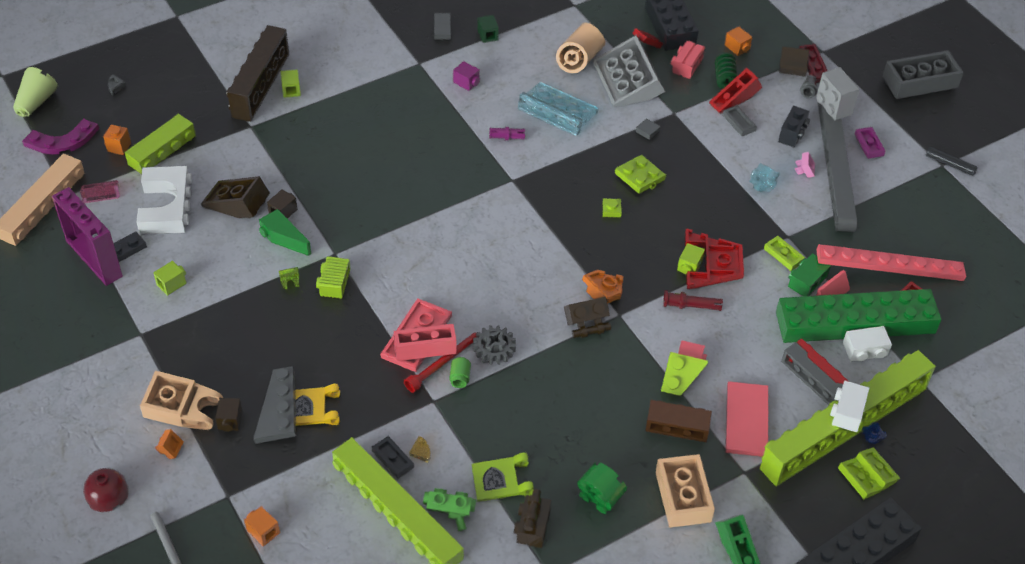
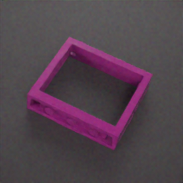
[52,187,123,286]

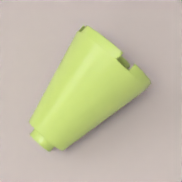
[13,67,58,117]

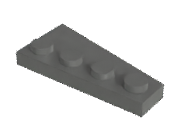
[253,366,296,444]

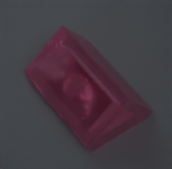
[80,180,120,203]

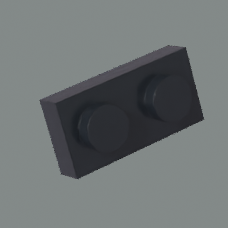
[113,232,147,262]
[372,436,414,479]

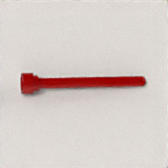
[404,332,476,393]

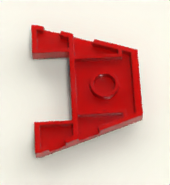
[685,229,744,289]

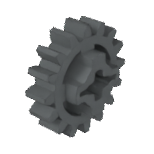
[473,325,516,365]

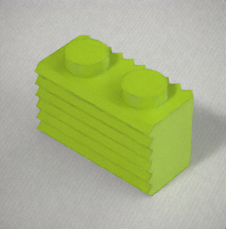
[316,256,351,299]

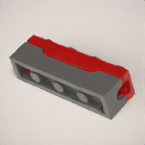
[781,338,849,405]

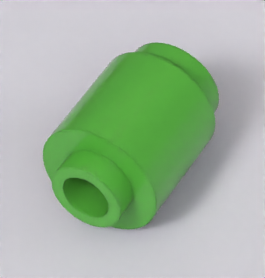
[449,357,471,388]

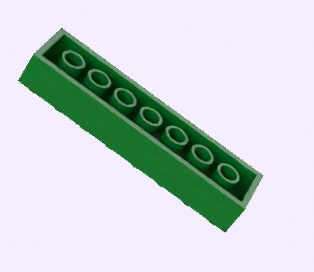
[776,289,941,343]

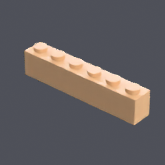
[0,154,85,246]

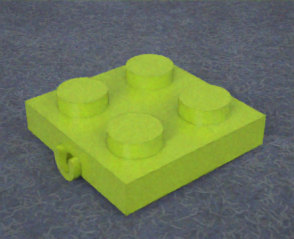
[615,155,666,194]

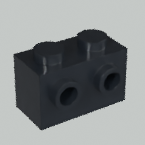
[778,105,811,148]

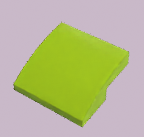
[838,447,900,499]

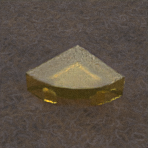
[410,436,431,463]

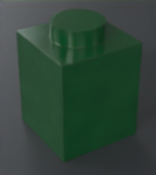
[478,15,499,43]

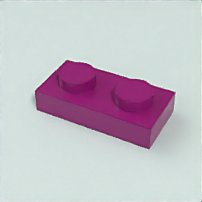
[854,127,886,159]

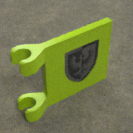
[472,453,534,502]

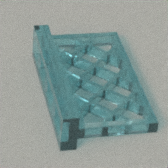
[518,82,599,136]

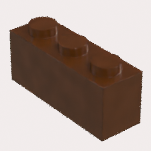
[645,400,712,442]

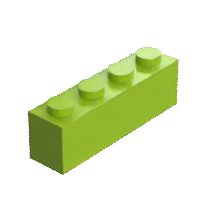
[125,114,196,174]

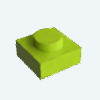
[602,198,622,217]

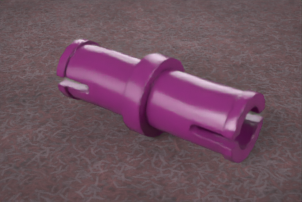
[489,126,525,141]

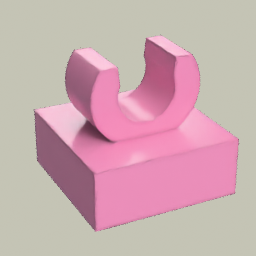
[795,152,815,178]

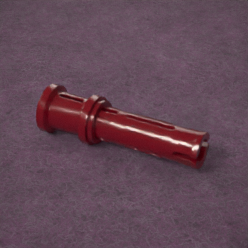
[663,290,723,311]

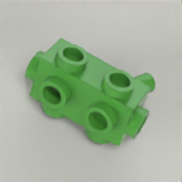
[423,488,476,531]

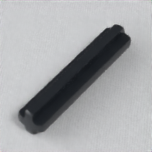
[926,147,978,176]

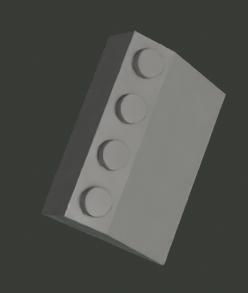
[592,35,665,107]

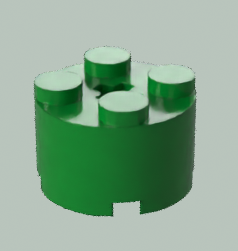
[577,462,627,514]

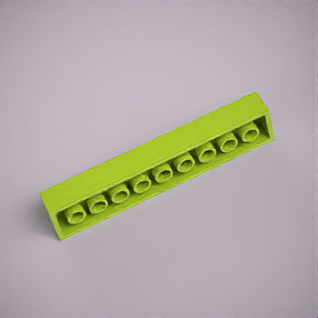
[760,350,936,487]

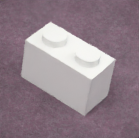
[843,326,892,362]
[830,381,869,432]

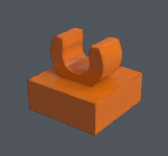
[155,429,184,459]

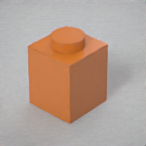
[725,26,752,56]
[103,124,131,155]
[244,506,280,547]

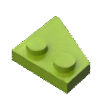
[661,352,708,396]

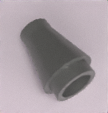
[800,75,817,98]

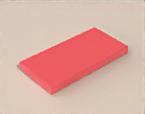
[381,298,452,372]
[725,381,768,457]

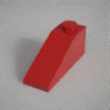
[709,68,762,114]

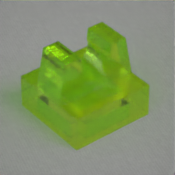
[278,267,299,289]

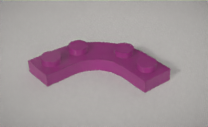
[22,119,99,154]

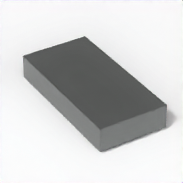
[434,13,451,39]
[722,105,757,136]

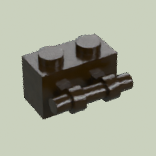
[564,297,611,338]
[514,489,552,548]

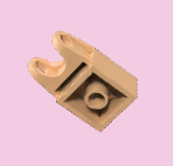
[140,371,223,430]

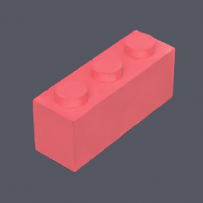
[394,324,456,361]

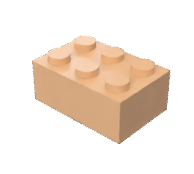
[656,454,715,528]

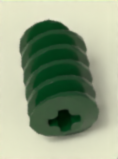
[715,53,737,89]

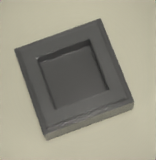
[635,118,660,140]

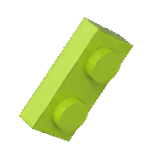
[764,236,805,271]

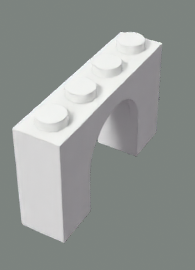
[137,166,192,235]

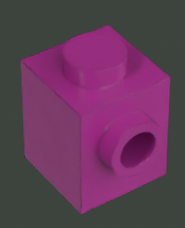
[453,61,480,91]

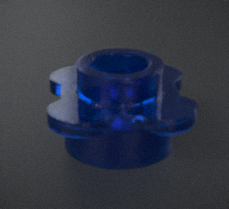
[862,422,887,444]

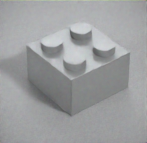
[816,67,860,120]

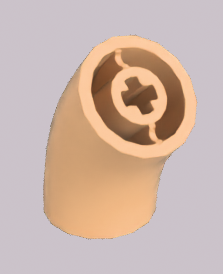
[556,22,606,73]

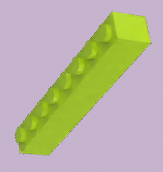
[332,438,464,564]

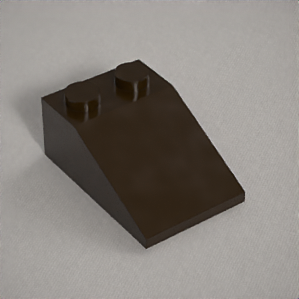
[201,176,270,218]

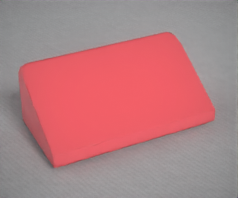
[816,270,850,296]

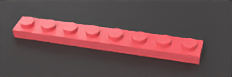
[816,244,967,281]

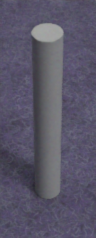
[150,512,181,564]

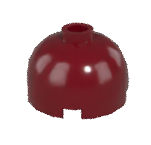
[83,468,129,512]

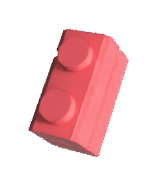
[671,41,705,79]

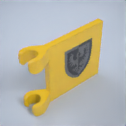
[295,384,340,426]

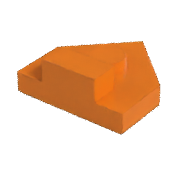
[582,270,624,304]

